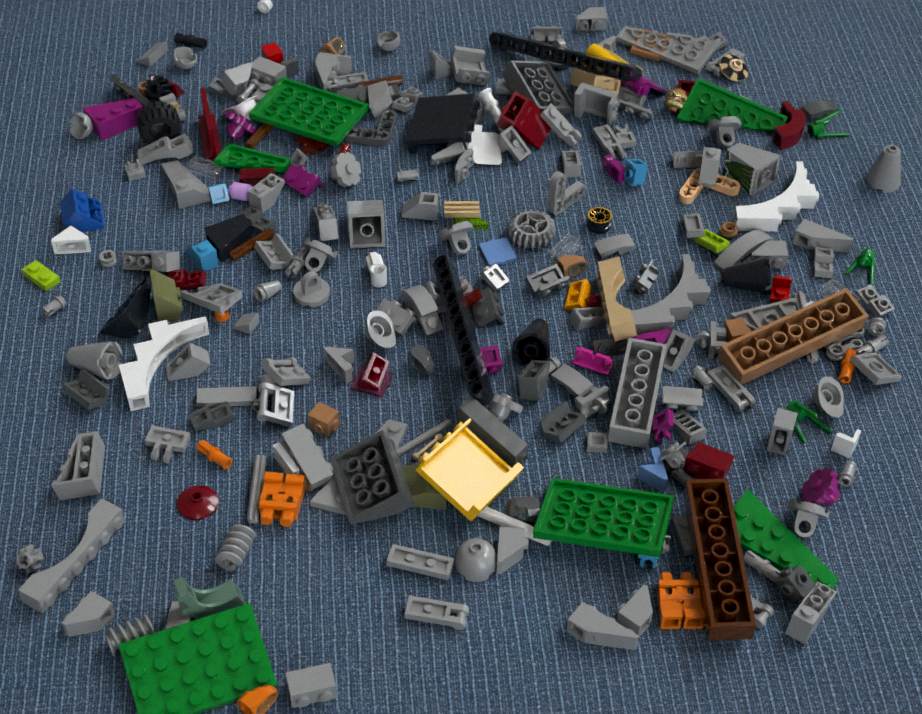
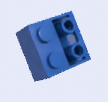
[60,189,105,232]

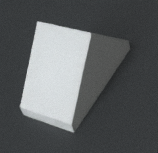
[51,226,91,255]

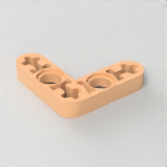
[678,168,740,204]

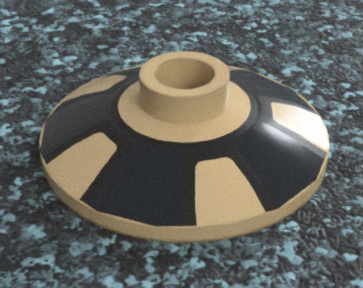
[719,54,748,82]

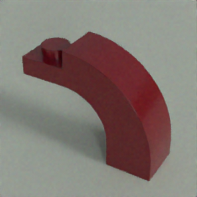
[772,100,806,150]

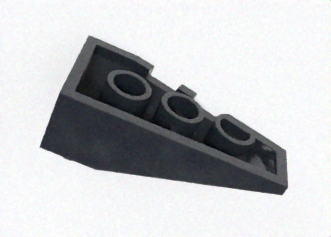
[100,275,152,338]

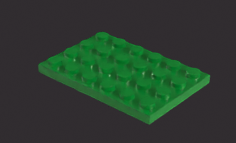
[249,77,369,147]
[533,478,674,557]
[119,603,277,714]

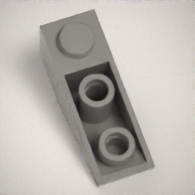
[315,52,340,91]
[314,204,338,241]
[792,219,854,253]
[121,250,180,272]
[785,581,837,644]
[566,602,639,650]

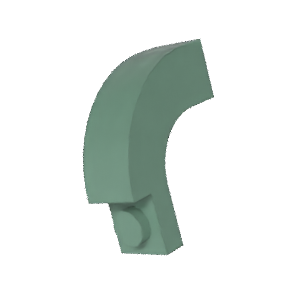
[174,576,246,619]

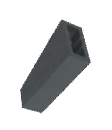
[458,396,528,468]

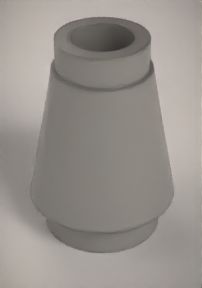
[253,280,282,302]

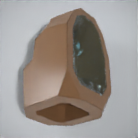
[320,37,345,55]
[555,255,587,278]

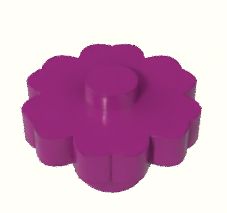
[225,110,256,139]
[801,467,840,506]

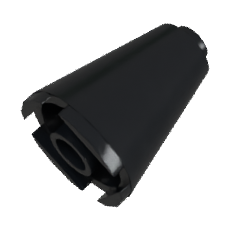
[721,257,771,294]
[512,319,550,365]

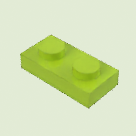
[22,260,61,291]

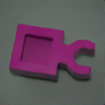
[602,155,625,184]
[653,408,674,444]

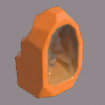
[237,685,278,714]

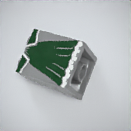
[722,143,781,197]

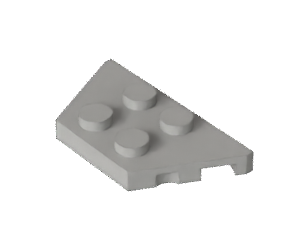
[181,283,242,313]
[730,298,797,332]

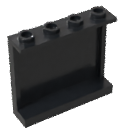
[406,93,480,154]

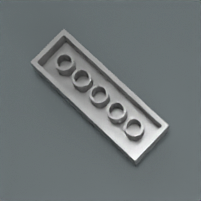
[608,338,667,449]

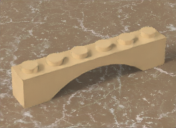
[596,257,637,342]

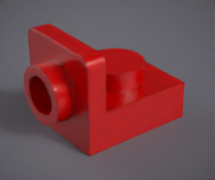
[770,275,792,304]

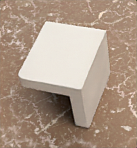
[831,429,861,458]

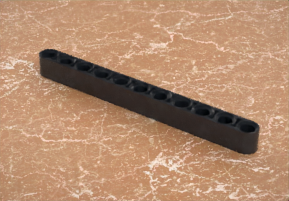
[489,32,642,82]
[433,255,494,406]

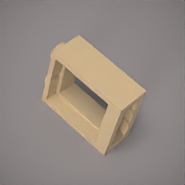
[570,68,621,94]

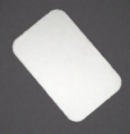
[472,132,502,165]

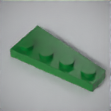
[214,144,291,173]

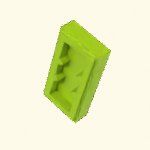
[693,229,730,254]

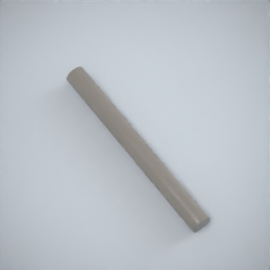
[397,419,452,457]

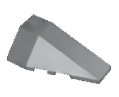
[161,160,211,209]

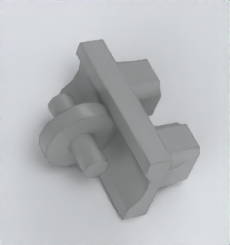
[696,321,727,359]
[574,385,611,418]

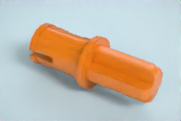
[838,348,856,383]
[196,440,233,470]

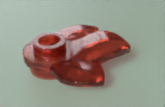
[295,135,329,153]

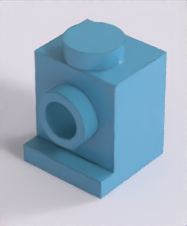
[624,159,648,186]

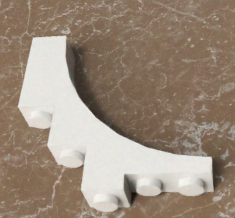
[733,161,819,232]
[119,316,209,411]

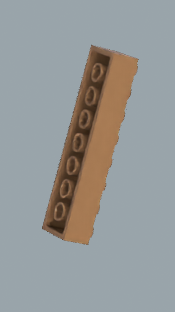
[717,288,869,385]

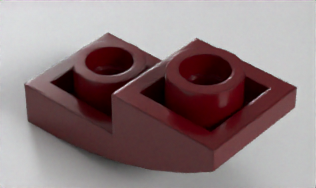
[167,269,207,290]

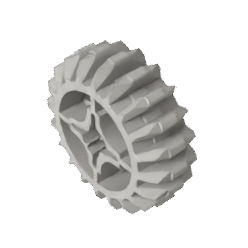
[508,209,556,250]

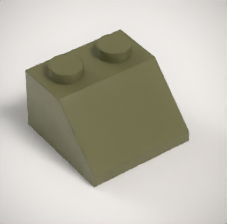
[150,270,183,322]

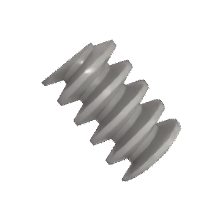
[215,524,256,571]
[105,614,154,657]

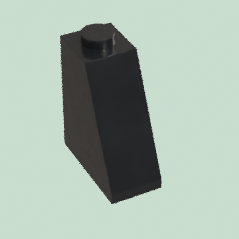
[204,214,254,262]

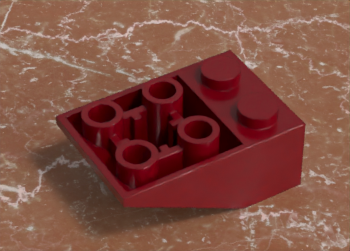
[496,91,552,150]

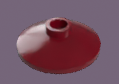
[177,485,219,520]

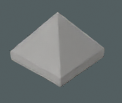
[291,148,307,167]

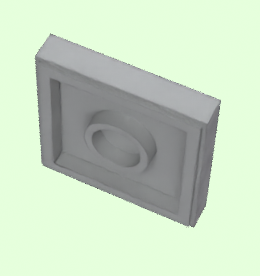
[850,352,902,385]

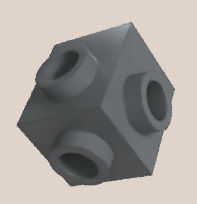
[775,565,816,602]

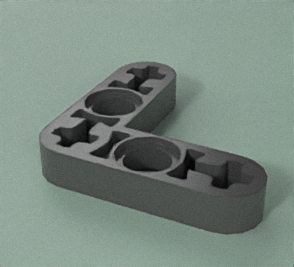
[344,110,397,147]

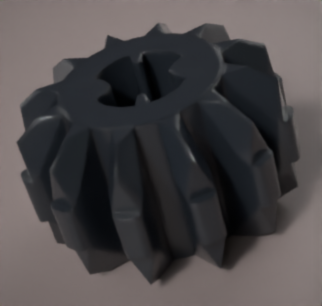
[144,75,173,103]

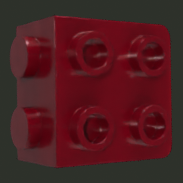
[684,443,734,479]

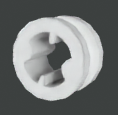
[257,0,273,13]

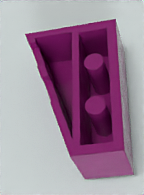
[82,98,143,141]

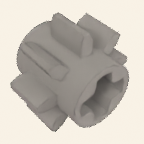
[16,544,44,573]

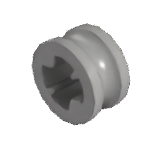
[99,250,117,268]
[868,317,886,336]

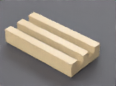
[444,201,480,218]

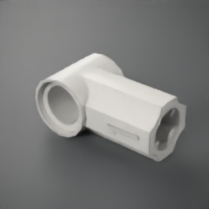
[365,252,387,288]

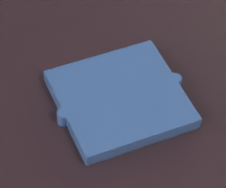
[479,238,517,267]

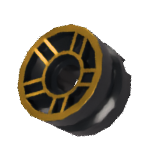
[587,207,612,234]

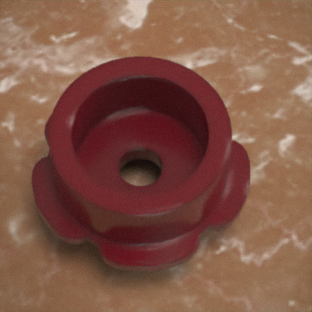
[585,293,602,307]

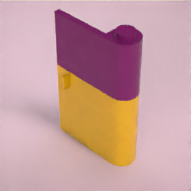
[586,43,667,96]

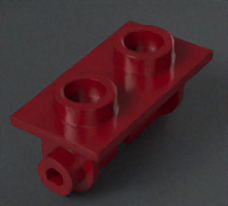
[239,168,275,186]

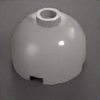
[455,538,497,582]

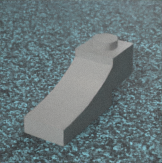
[137,133,193,165]

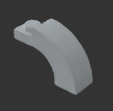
[399,285,444,337]

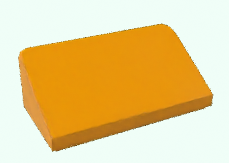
[564,279,592,311]

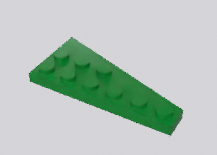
[676,78,788,132]
[734,489,839,589]

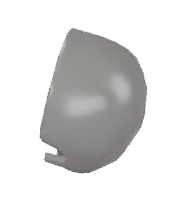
[377,29,401,52]
[173,47,197,70]
[69,112,93,140]

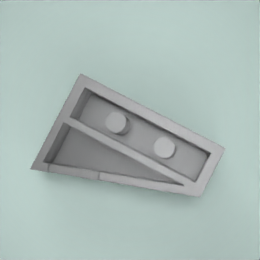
[280,424,334,492]

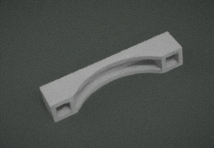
[18,498,124,613]

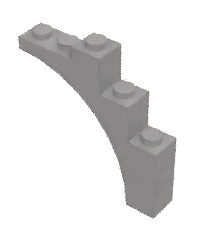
[631,254,710,335]

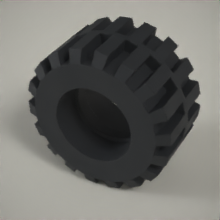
[137,101,182,144]

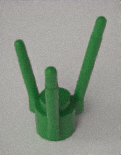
[807,109,850,138]
[845,248,876,286]
[786,400,833,443]

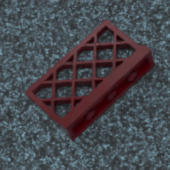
[198,88,222,163]

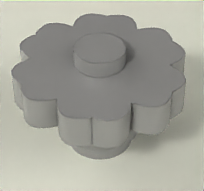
[330,152,361,187]
[489,392,524,423]

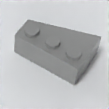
[51,431,105,500]

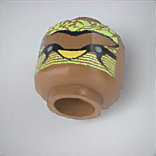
[664,87,688,113]

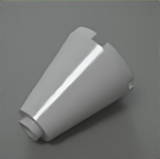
[866,144,901,193]
[66,341,123,380]

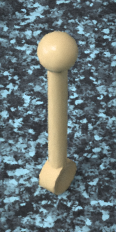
[412,434,443,461]

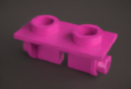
[572,346,614,376]

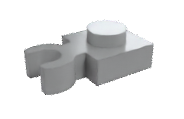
[615,124,636,148]

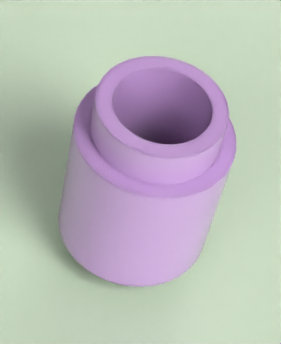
[228,182,252,202]

